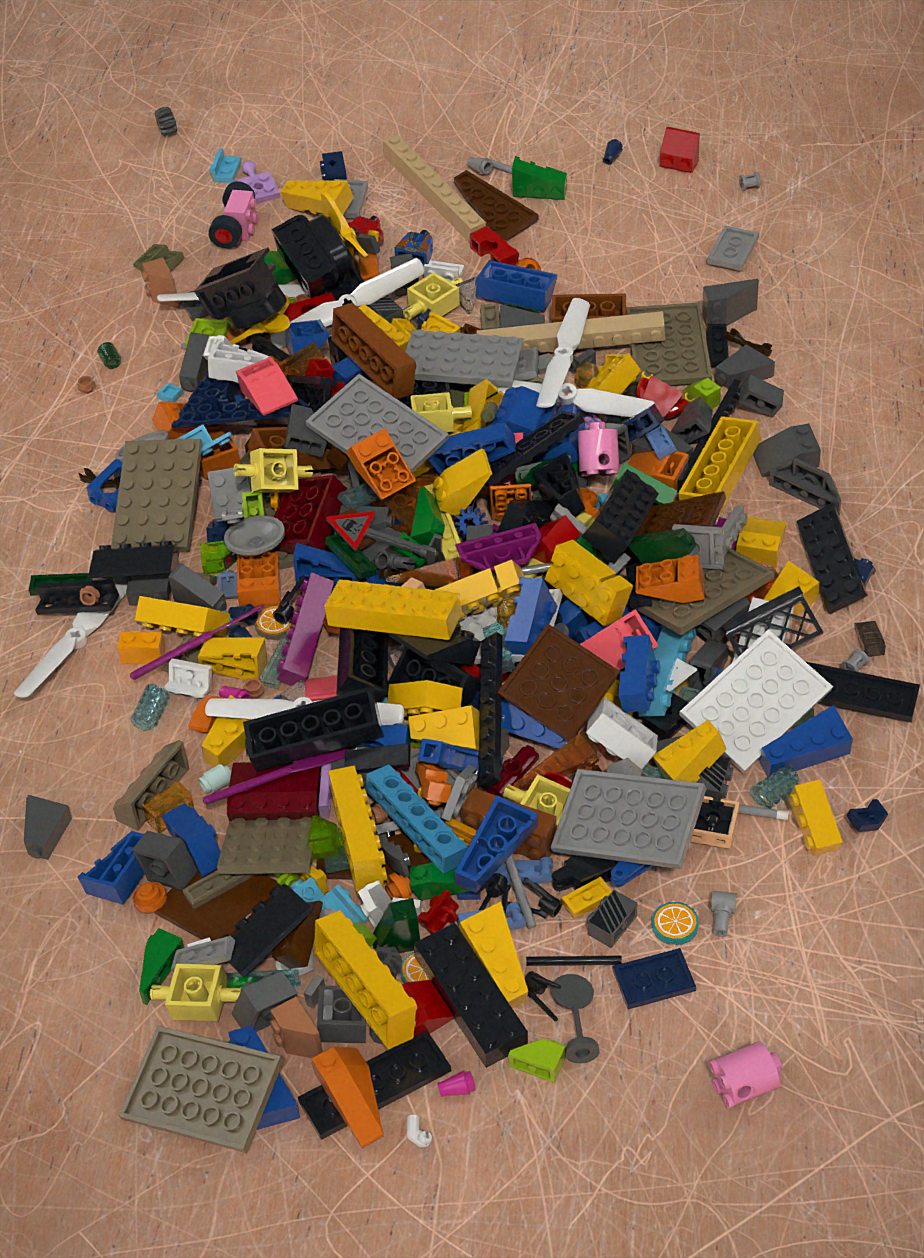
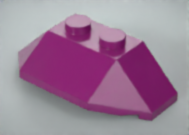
[455,523,542,573]

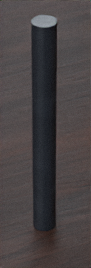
[527,955,622,966]

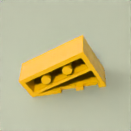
[763,560,820,615]
[201,695,252,767]
[653,720,727,783]
[787,779,843,856]

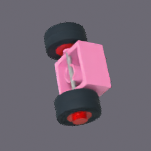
[209,181,259,249]

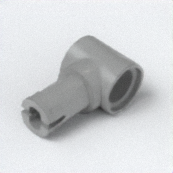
[711,890,737,937]

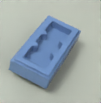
[645,424,677,460]

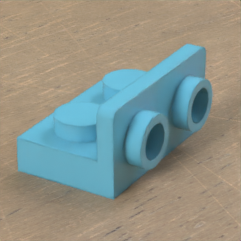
[210,148,242,183]
[320,884,368,923]

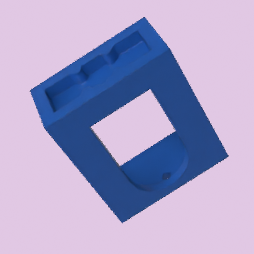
[86,459,123,513]

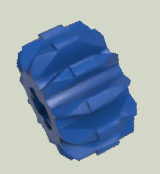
[454,506,488,539]

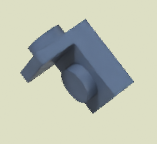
[217,570,238,599]

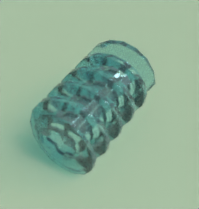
[131,684,171,731]
[750,764,800,809]

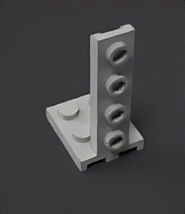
[207,468,251,523]
[550,504,631,582]
[672,505,747,570]

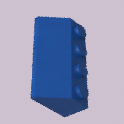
[476,260,557,311]

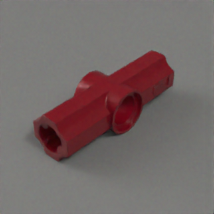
[486,745,539,798]

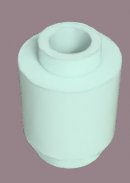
[198,764,231,794]

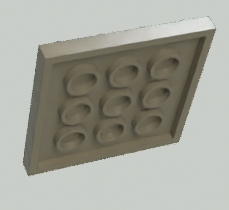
[217,817,319,874]

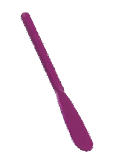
[130,604,264,680]
[203,747,349,805]

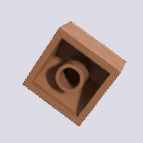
[141,258,179,307]
[269,997,323,1058]

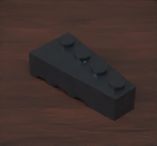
[532,452,586,517]
[497,500,556,533]

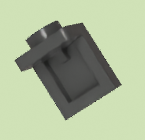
[569,348,596,376]

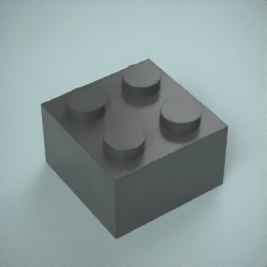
[132,831,198,890]
[231,971,297,1032]
[317,985,366,1043]

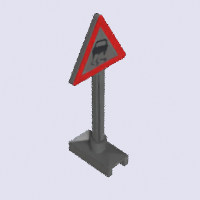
[326,511,443,575]

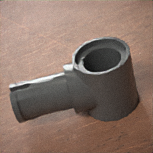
[374,551,415,571]

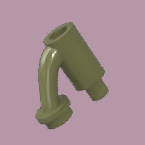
[481,401,498,427]

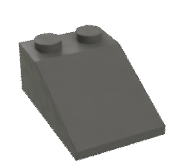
[702,279,759,327]
[753,423,821,477]

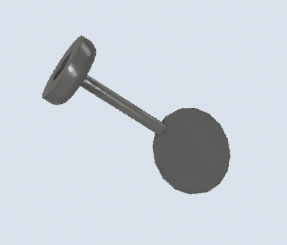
[551,974,600,1064]

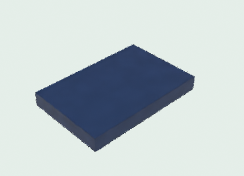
[613,948,696,1010]

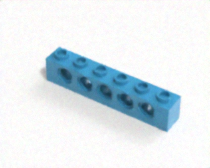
[366,764,468,874]

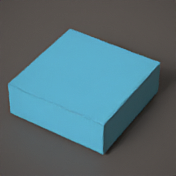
[157,383,184,402]

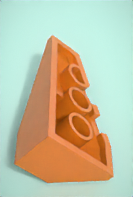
[311,1047,384,1149]

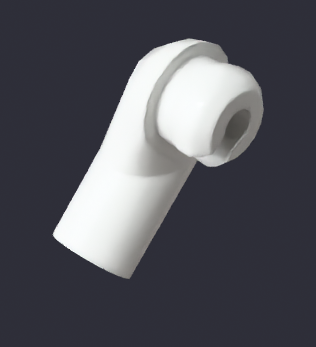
[407,1115,432,1148]

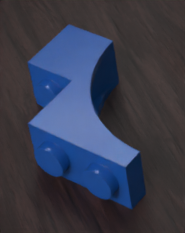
[418,738,504,775]

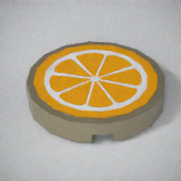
[254,605,293,640]

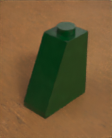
[628,528,697,564]
[372,898,420,954]

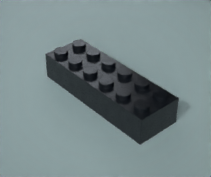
[581,469,659,563]
[336,627,389,703]
[243,687,384,772]
[413,922,528,1068]

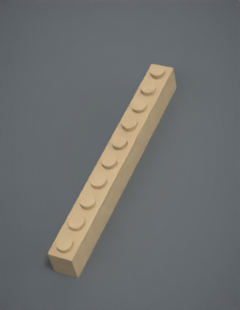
[383,134,486,243]
[477,311,665,353]

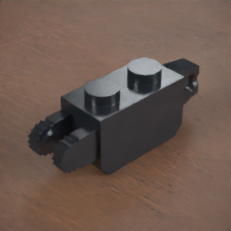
[552,855,619,892]

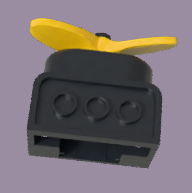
[272,191,369,298]
[194,247,291,344]

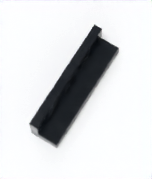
[35,579,119,615]

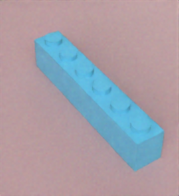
[638,625,696,716]

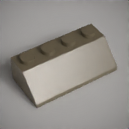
[113,740,189,831]

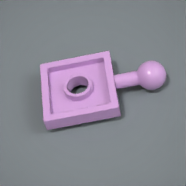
[237,161,280,204]

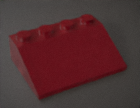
[272,475,347,554]
[227,762,321,821]

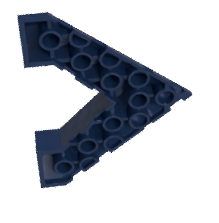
[171,370,309,428]

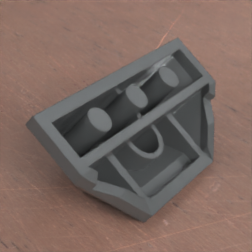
[769,458,841,515]

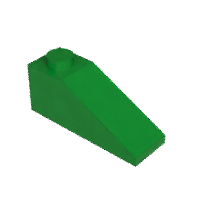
[410,486,445,546]
[410,863,485,901]
[139,928,184,1005]

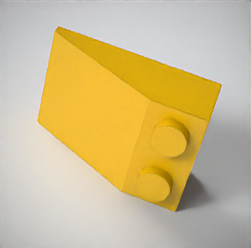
[433,448,492,516]
[736,516,787,568]

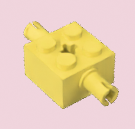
[403,272,464,320]
[410,392,472,433]
[233,448,313,493]
[503,774,571,827]
[150,964,242,1022]

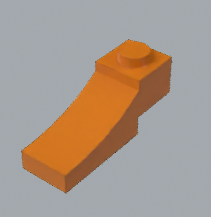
[415,762,452,805]

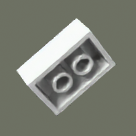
[586,697,658,769]

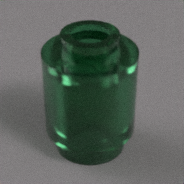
[97,342,121,369]

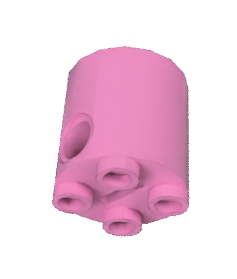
[578,422,619,477]
[709,1041,782,1109]

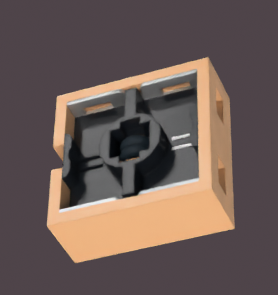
[690,796,740,849]

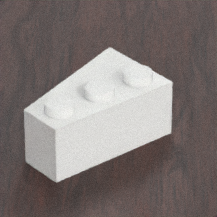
[208,339,269,383]

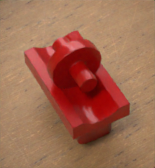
[418,890,459,934]

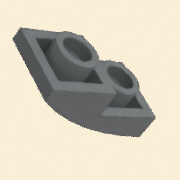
[379,834,411,877]

